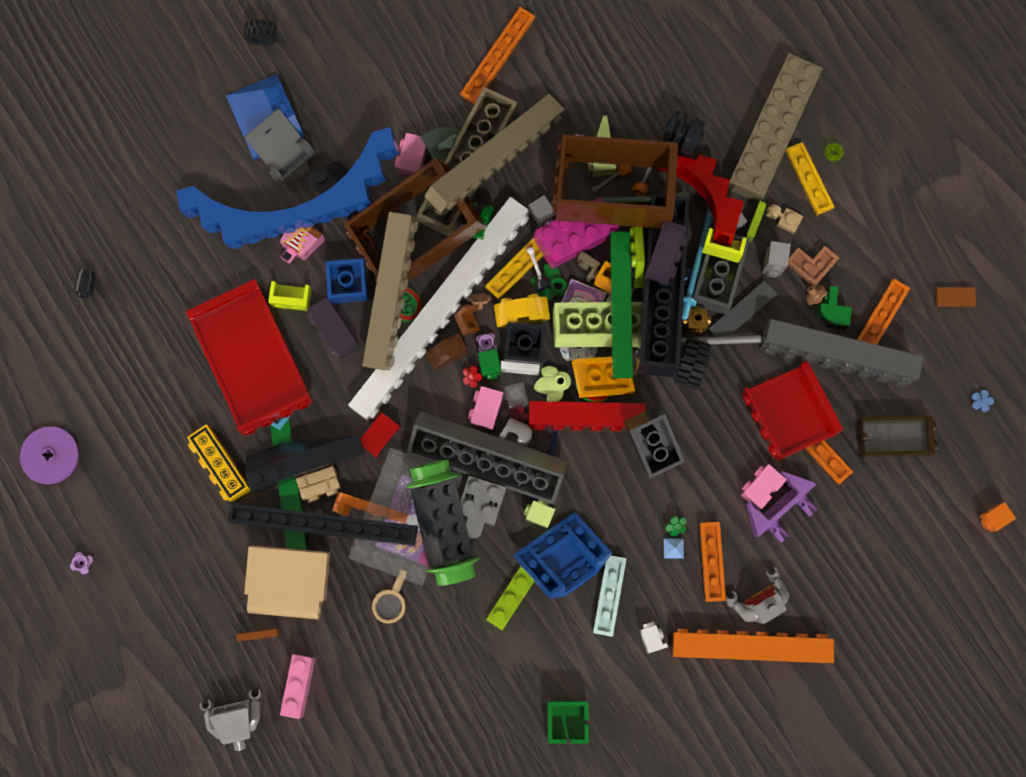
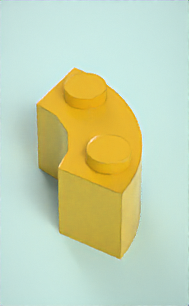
[494,294,550,328]

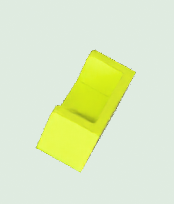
[702,228,747,263]
[268,281,312,311]

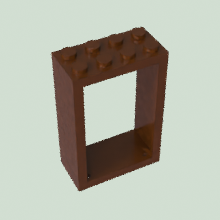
[553,135,678,229]
[344,158,487,282]

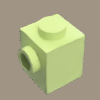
[524,499,555,529]

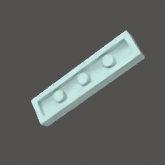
[593,556,626,637]

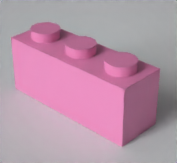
[280,654,315,719]

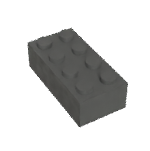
[693,228,750,315]

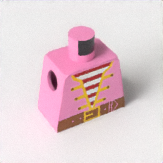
[280,227,325,264]

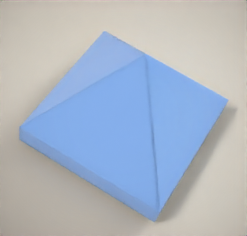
[664,539,684,559]

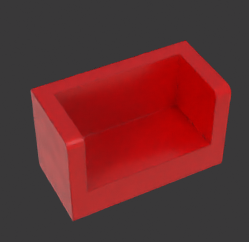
[361,412,401,459]

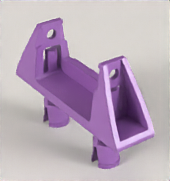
[746,472,818,543]

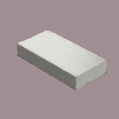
[501,361,540,375]

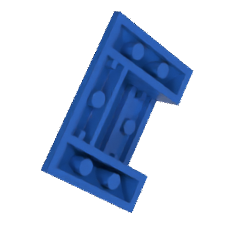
[226,74,305,160]
[513,512,612,599]

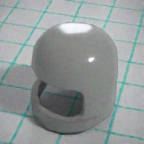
[498,417,532,447]

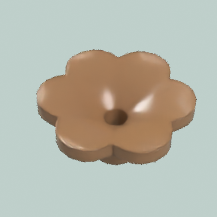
[805,285,827,305]
[467,293,491,310]

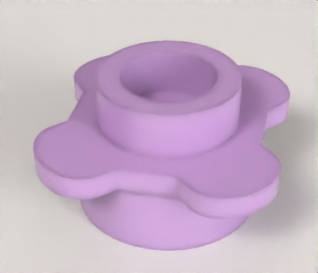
[476,333,497,352]
[70,552,93,574]

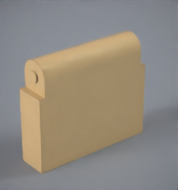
[244,545,330,619]

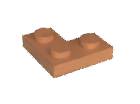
[788,246,839,287]

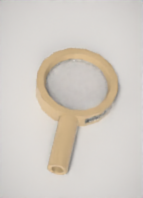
[372,569,407,624]

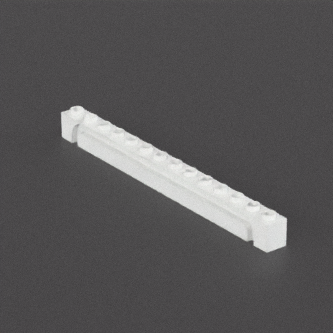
[348,197,529,422]

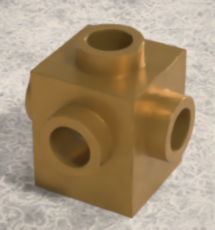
[682,306,711,335]

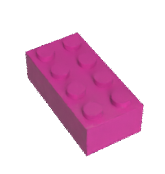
[533,197,619,269]

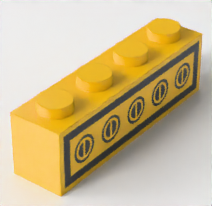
[187,424,251,503]

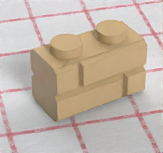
[296,465,342,503]

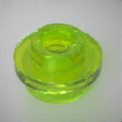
[824,143,844,162]

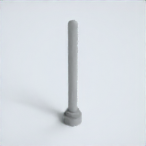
[680,335,763,348]

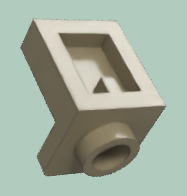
[577,251,601,283]

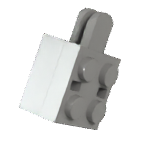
[460,476,506,539]

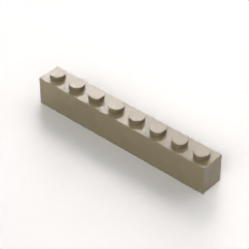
[362,212,418,370]

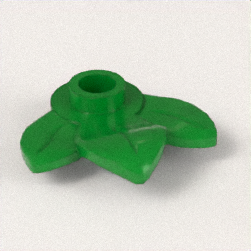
[530,264,567,301]

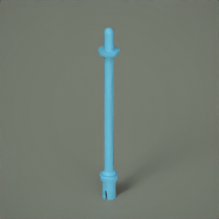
[682,203,713,320]

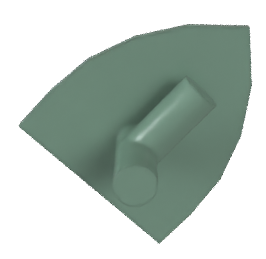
[421,127,461,162]

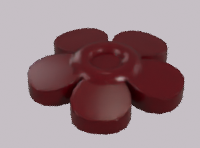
[507,406,529,423]

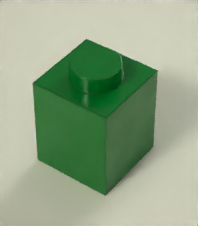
[478,349,501,380]

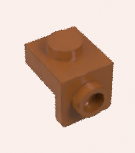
[454,304,480,335]

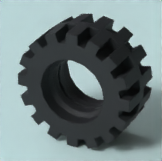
[244,19,277,46]

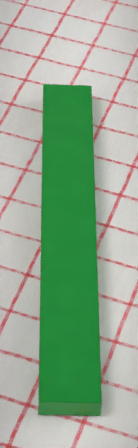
[610,232,633,378]
[270,417,308,550]

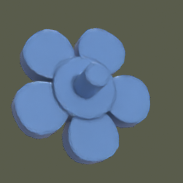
[972,390,994,412]

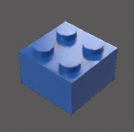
[325,258,368,304]

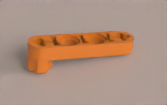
[332,492,408,524]

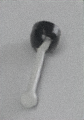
[527,247,552,292]

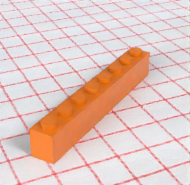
[672,629,834,663]

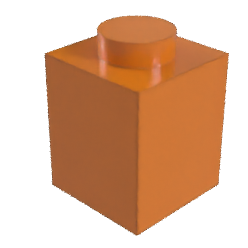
[979,502,1016,532]

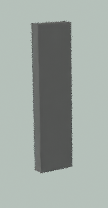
[708,280,777,337]

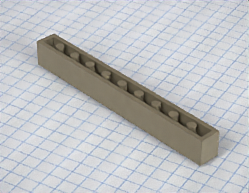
[424,94,565,213]

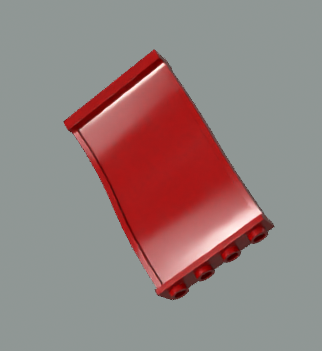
[185,279,313,435]

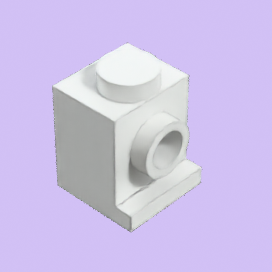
[640,622,668,653]

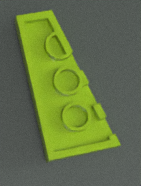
[630,226,645,288]

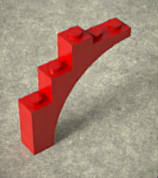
[657,155,744,247]

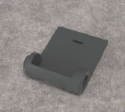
[244,108,315,182]

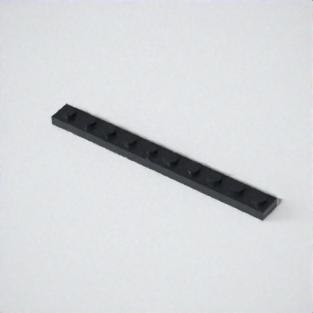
[227,503,418,547]

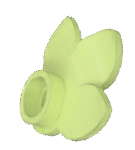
[534,366,571,402]

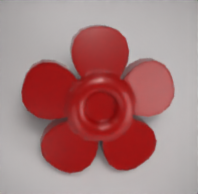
[463,366,482,388]

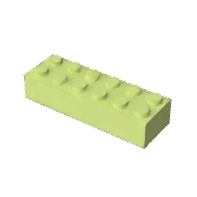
[553,302,641,347]

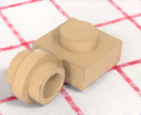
[766,204,803,234]

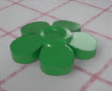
[665,516,686,537]

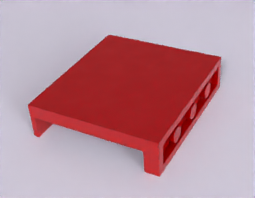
[742,361,843,461]

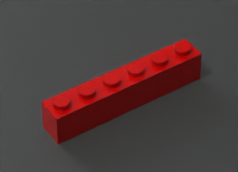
[529,401,646,432]

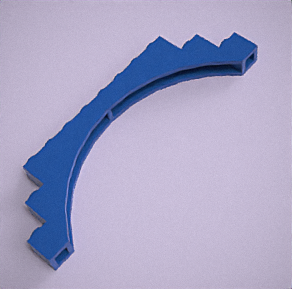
[176,127,400,249]

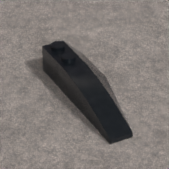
[245,435,365,493]

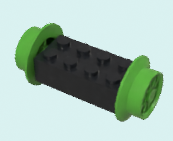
[406,459,480,586]

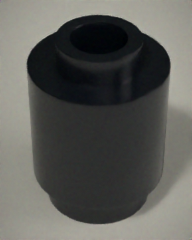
[73,269,96,298]

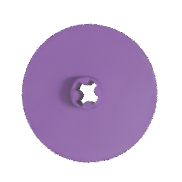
[20,427,79,484]

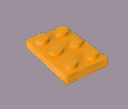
[572,357,635,398]

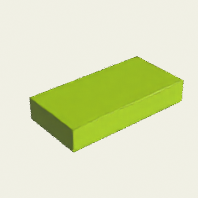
[745,201,766,242]

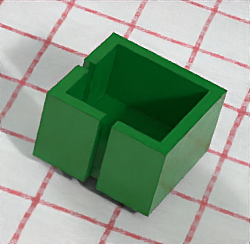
[547,701,589,744]

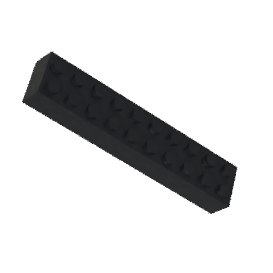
[636,193,689,378]

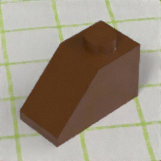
[425,333,468,371]

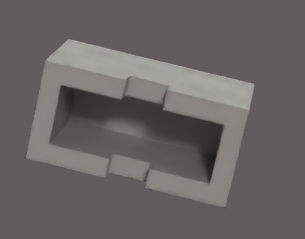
[762,241,791,277]

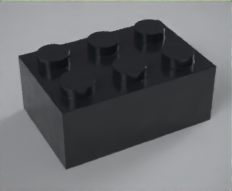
[623,405,685,479]

